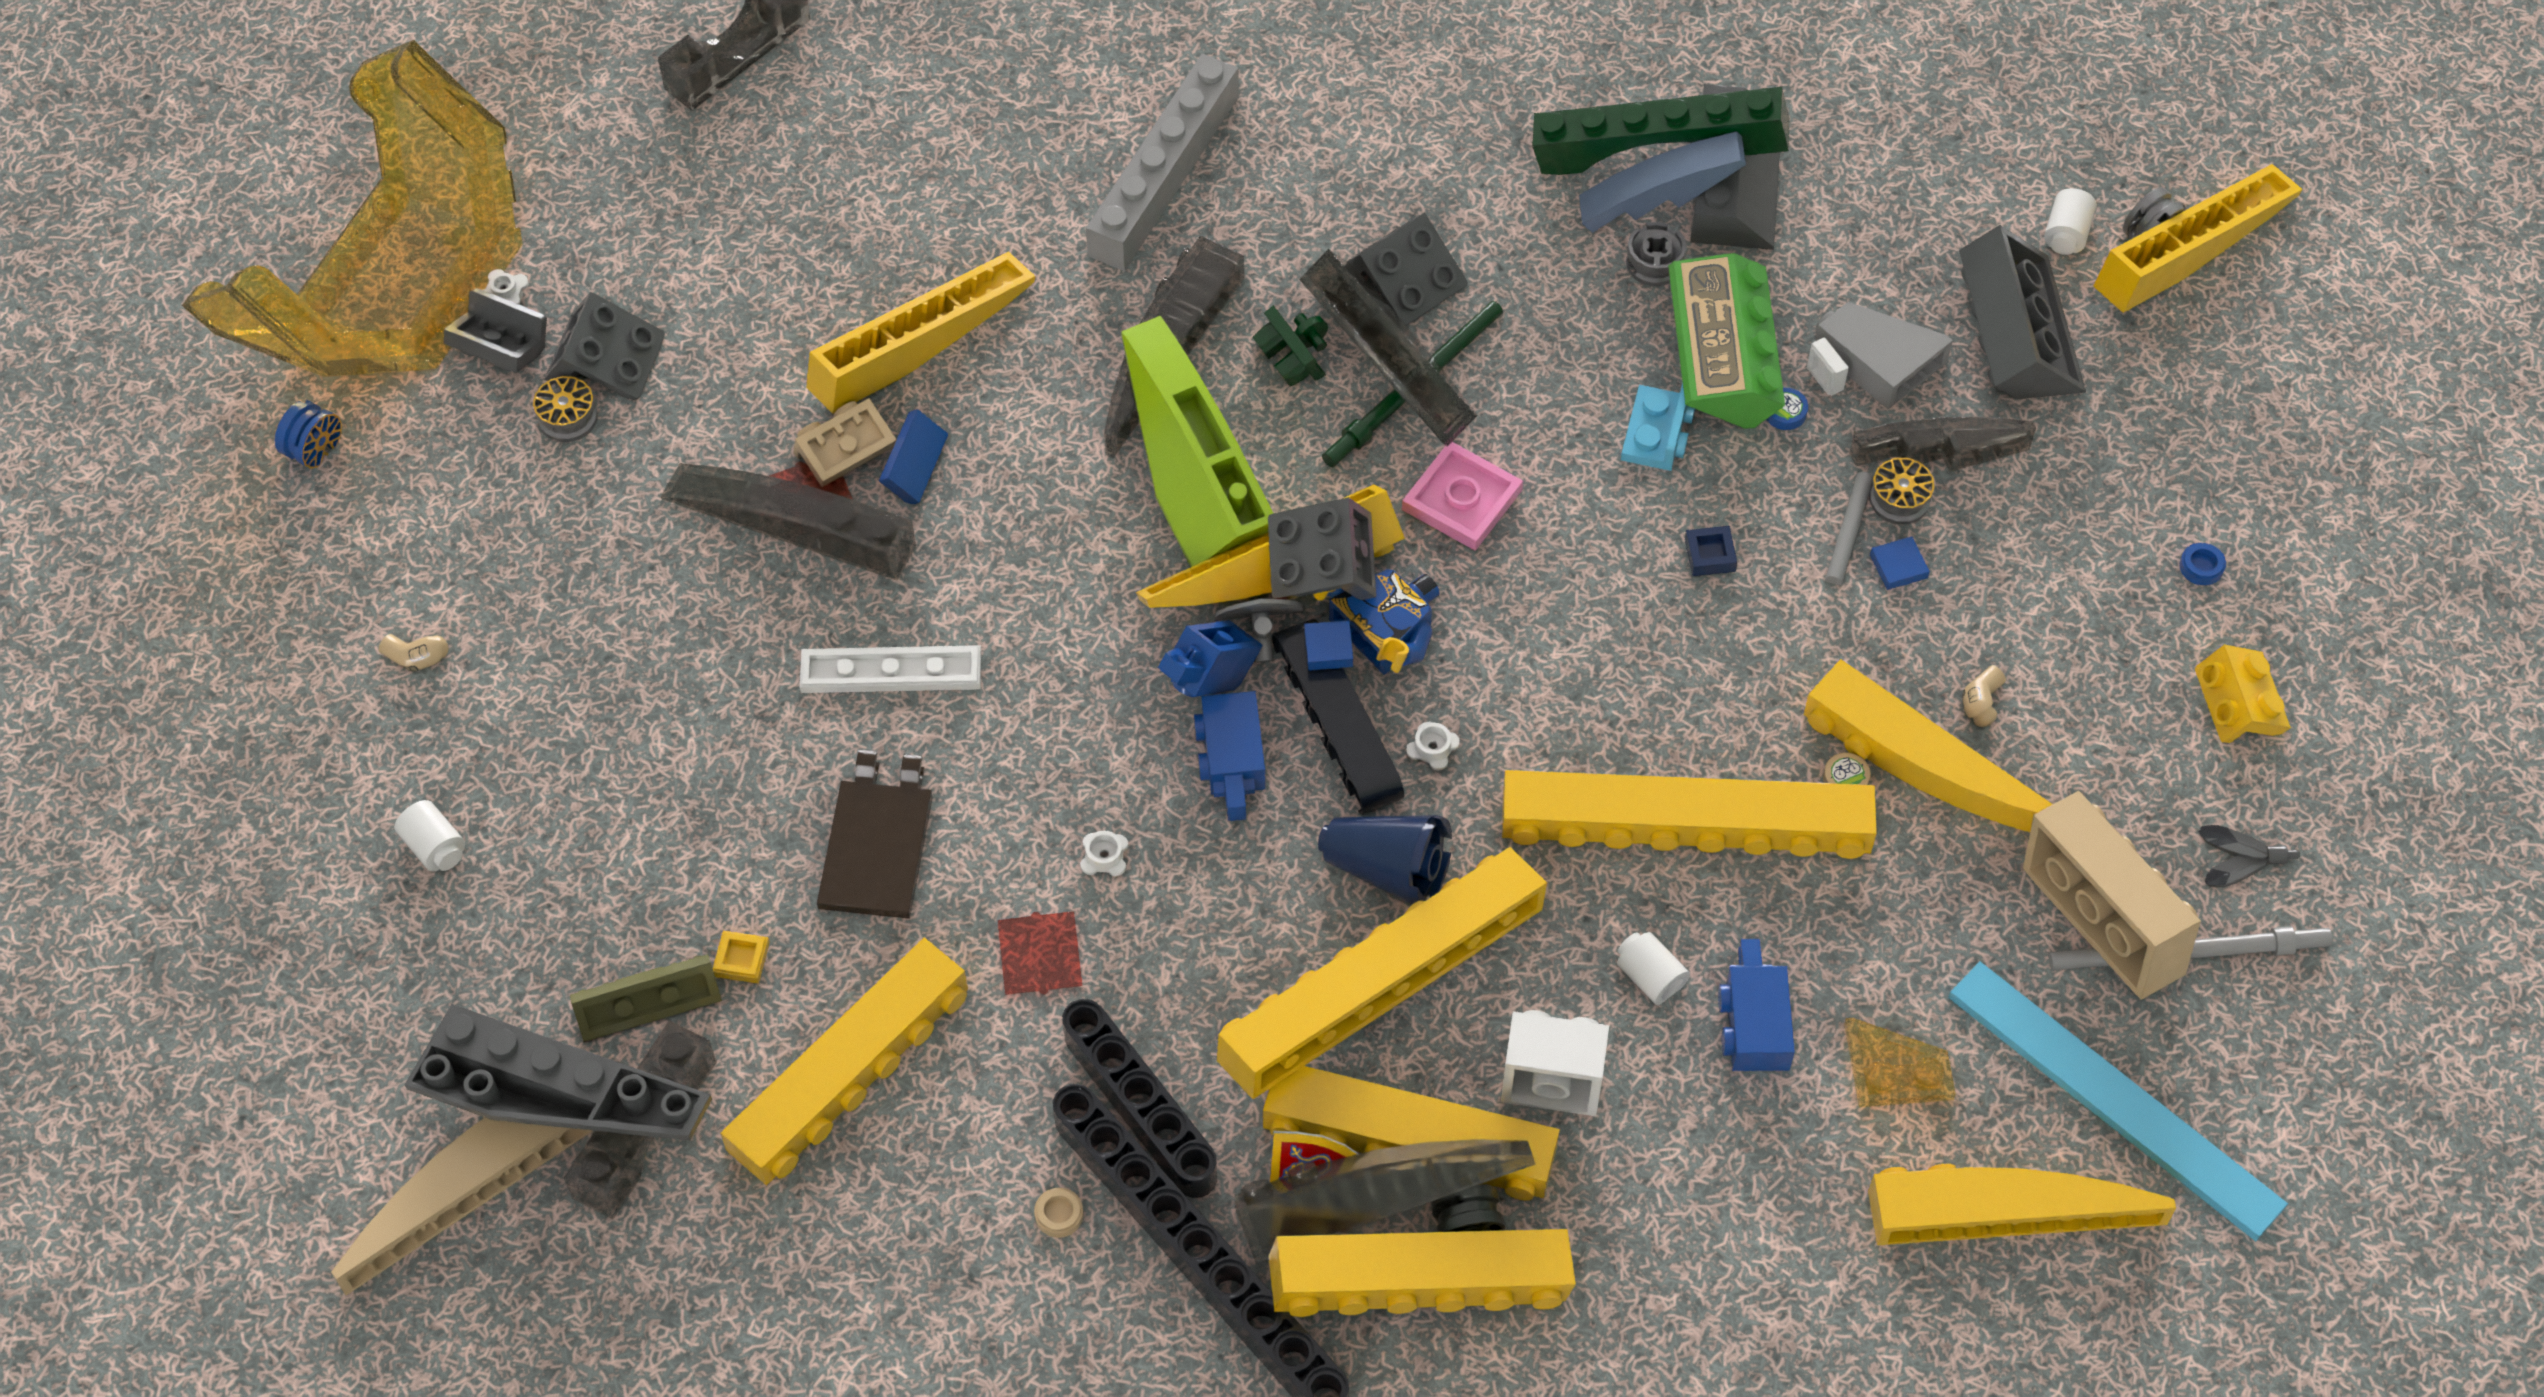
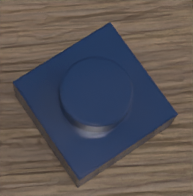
[1684,526,1738,576]

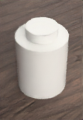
[2044,188,2097,255]
[394,800,465,872]
[1617,932,1690,1006]

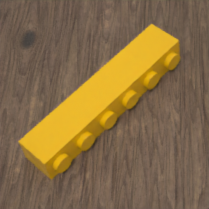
[720,937,968,1186]
[1263,1066,1560,1201]
[1268,1229,1576,1317]

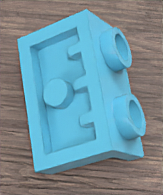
[1621,383,1695,471]

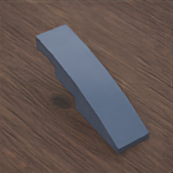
[1579,131,1746,233]

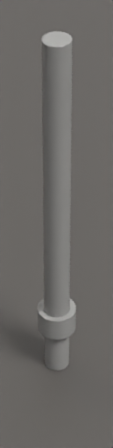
[2048,926,2332,971]

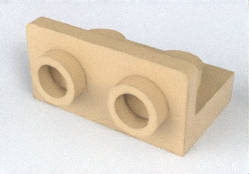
[793,398,897,487]

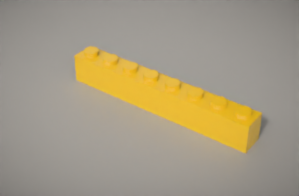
[1502,770,1877,859]
[1217,847,1547,1099]

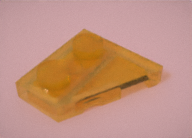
[1844,1018,1956,1107]

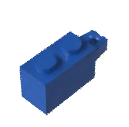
[1157,620,1263,697]
[1194,691,1265,821]
[1718,939,1795,1071]

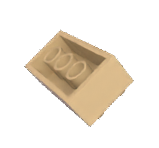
[2023,791,2201,1000]

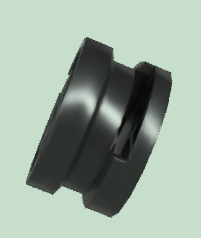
[1431,1185,1506,1232]

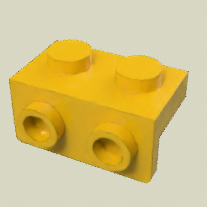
[2195,644,2291,743]

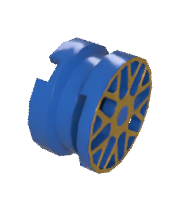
[275,399,342,469]

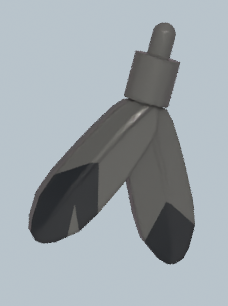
[2198,825,2300,887]

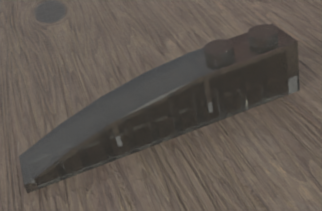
[1103,235,1244,458]
[1299,249,1478,447]
[660,463,916,581]
[1235,1139,1536,1264]

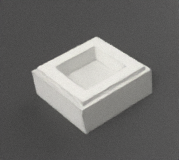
[1807,337,1849,396]

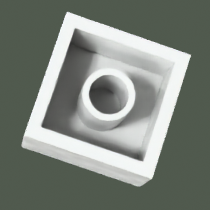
[1501,1010,1609,1116]

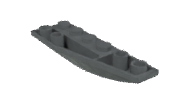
[405,1004,712,1141]

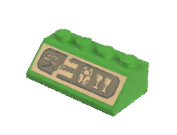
[1668,253,1785,429]

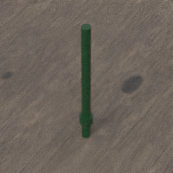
[1322,301,1503,468]

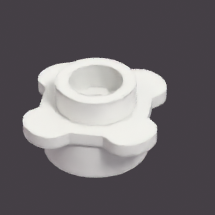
[483,269,529,305]
[1406,722,1459,771]
[1080,831,1128,877]

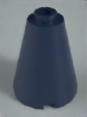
[1318,815,1452,904]

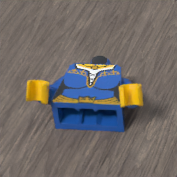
[1313,569,1440,675]

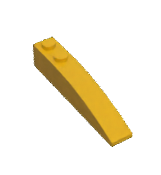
[2093,164,2302,313]
[806,251,1036,414]
[1136,484,1405,608]
[1803,659,2053,832]
[1868,1164,2176,1245]

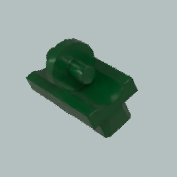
[1252,305,1328,387]

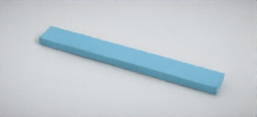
[1948,961,2288,1242]

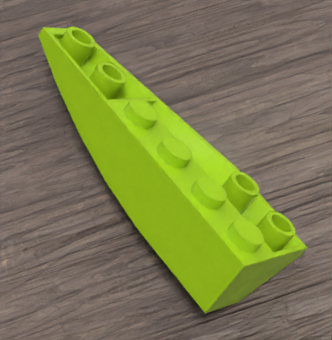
[1121,316,1273,567]

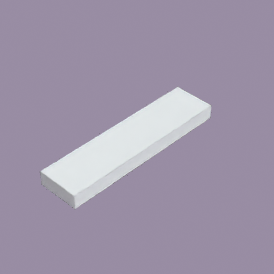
[800,645,981,693]

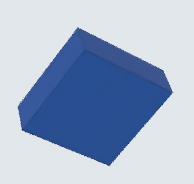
[1870,536,1930,590]
[1304,620,1353,670]

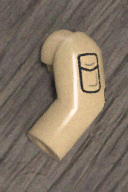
[379,634,449,672]
[1962,665,2006,727]

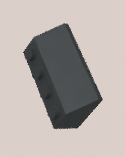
[1690,84,1780,250]
[1959,225,2086,399]

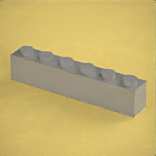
[1086,54,1239,271]

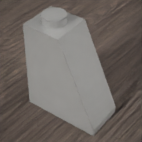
[1815,302,1953,409]

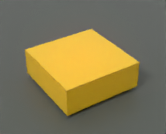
[713,930,770,984]

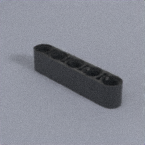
[1272,618,1405,815]
[1062,999,1217,1198]

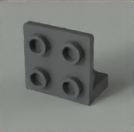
[1342,212,1468,326]
[544,292,665,400]
[1268,497,1376,600]

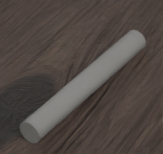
[1825,472,1873,586]

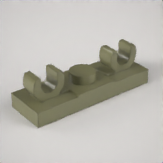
[570,954,722,1042]

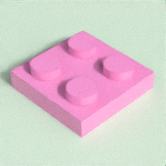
[1402,441,1523,551]

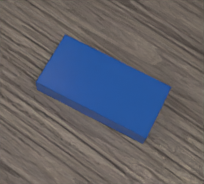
[879,409,948,504]

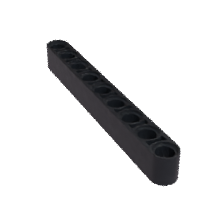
[1053,1084,1349,1397]

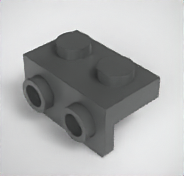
[443,288,547,373]

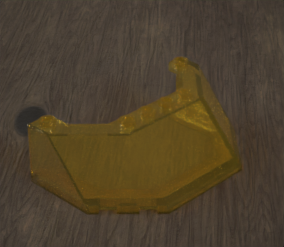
[182,40,523,377]

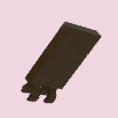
[817,749,933,919]

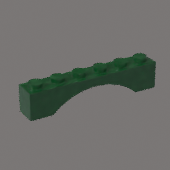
[1532,86,1790,175]

